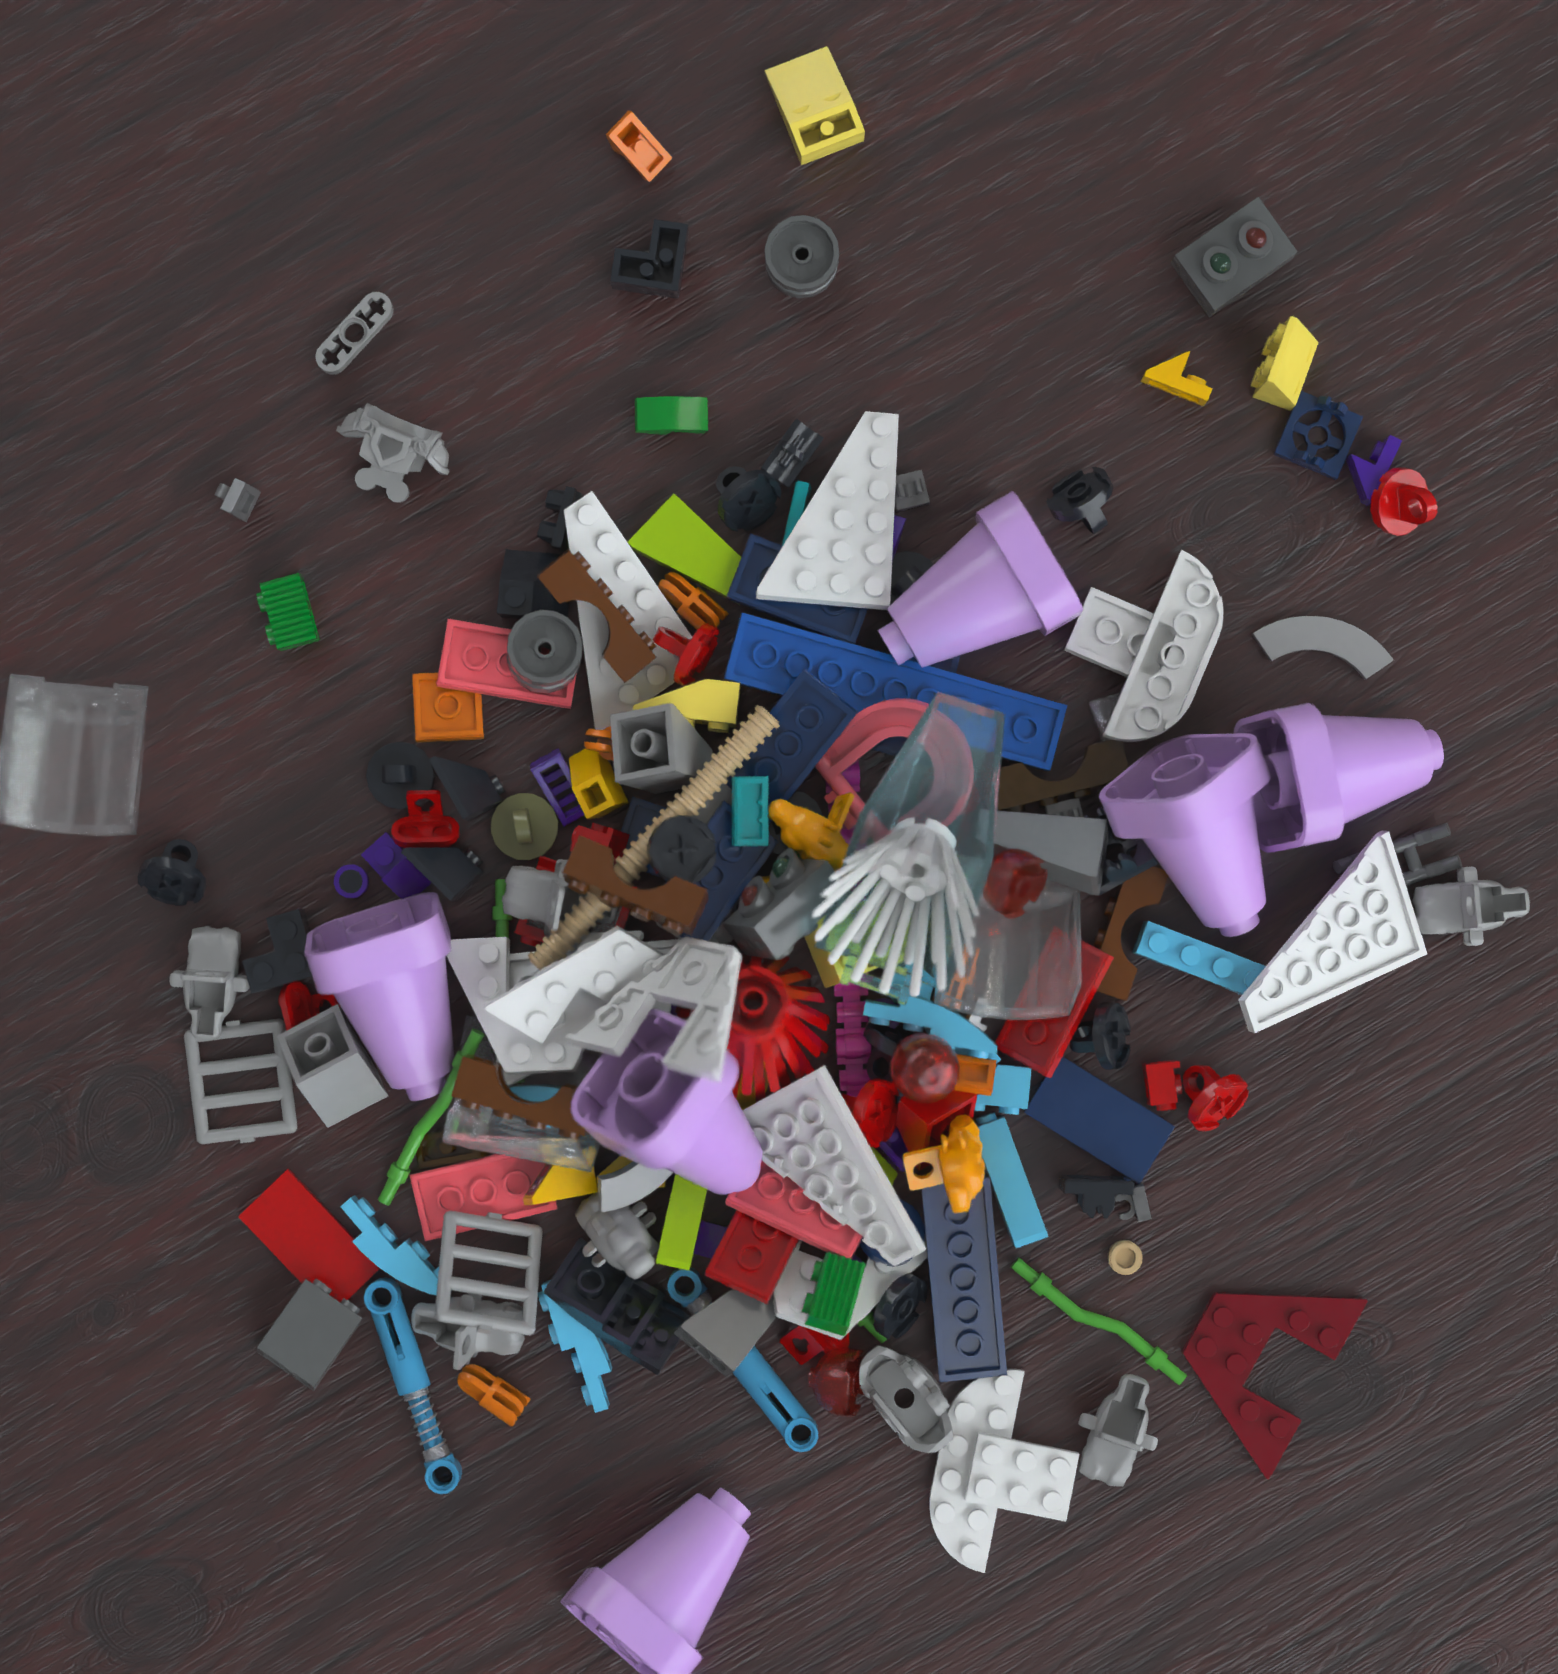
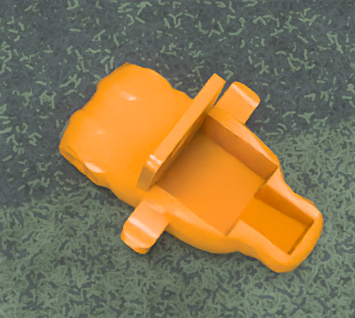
[768,792,857,878]
[902,1115,985,1213]

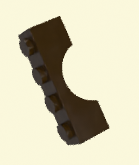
[987,740,1129,812]

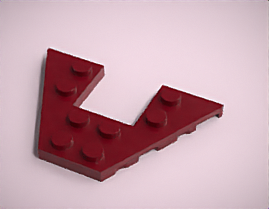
[1181,1292,1368,1480]

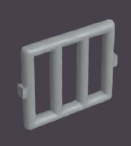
[184,1019,297,1144]
[435,1211,543,1335]

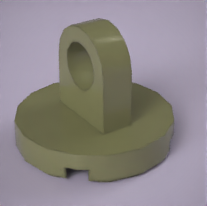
[491,793,559,860]

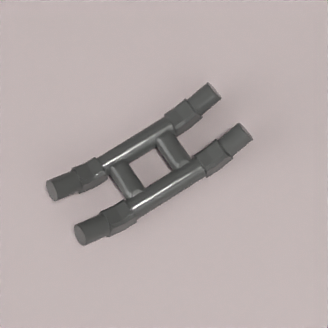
[1333,823,1462,886]

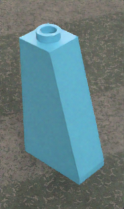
[976,1112,1048,1248]

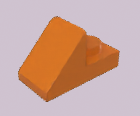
[606,110,672,182]

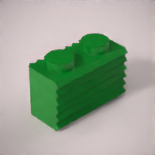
[256,573,320,651]
[801,1252,866,1336]

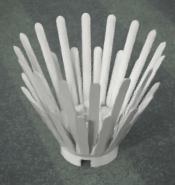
[812,817,979,997]

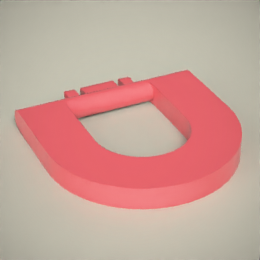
[815,698,974,843]

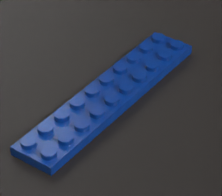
[723,613,1068,771]

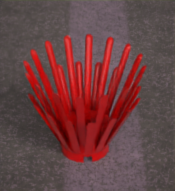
[675,953,830,1103]

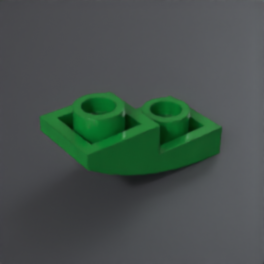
[635,396,708,435]

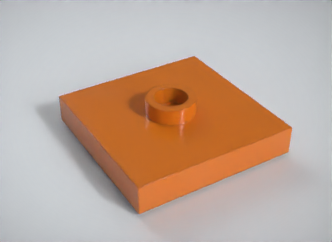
[412,673,484,742]

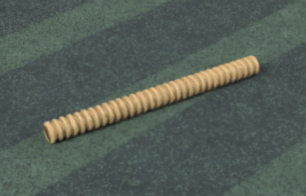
[528,705,780,970]

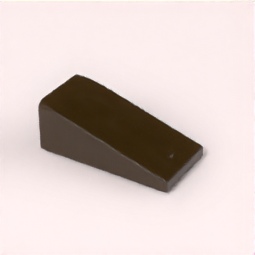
[416,1122,490,1169]

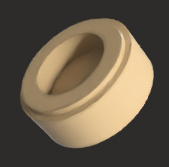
[1107,1240,1143,1275]

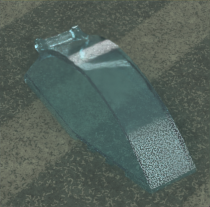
[815,692,1005,1005]

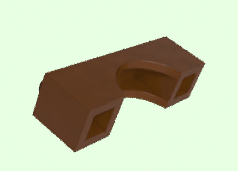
[537,549,657,683]
[562,836,709,936]
[1093,866,1168,1001]
[452,1054,588,1139]

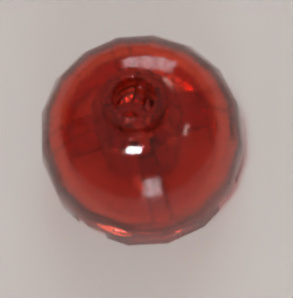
[980,848,1048,919]
[889,1033,960,1103]
[808,1348,864,1418]

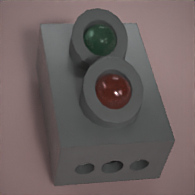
[1170,197,1298,318]
[722,848,850,960]

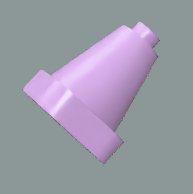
[878,491,1083,668]
[1233,703,1444,853]
[1099,733,1271,937]
[305,892,455,1101]
[571,1009,762,1194]
[560,1488,751,1674]

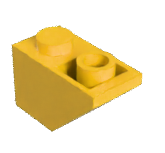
[569,742,629,819]

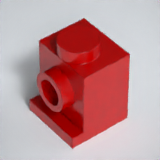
[570,823,630,865]
[1142,1060,1182,1111]

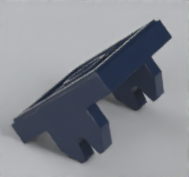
[1274,391,1363,480]

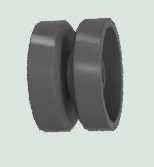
[765,215,839,298]
[507,610,583,693]

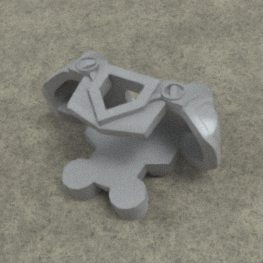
[336,403,449,503]
[859,1346,953,1453]

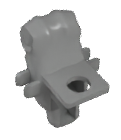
[502,859,617,937]
[1412,866,1530,946]
[170,926,250,1040]
[575,1192,660,1279]
[411,1293,525,1370]
[1078,1374,1158,1487]

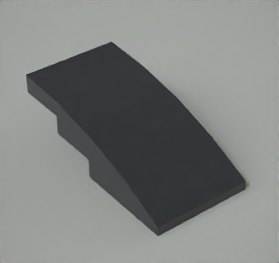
[544,1238,692,1376]

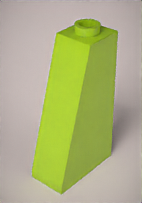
[627,493,741,605]
[656,1174,707,1270]

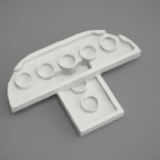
[1064,550,1224,742]
[929,1369,1079,1573]

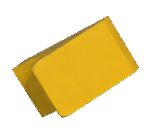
[1141,351,1213,406]

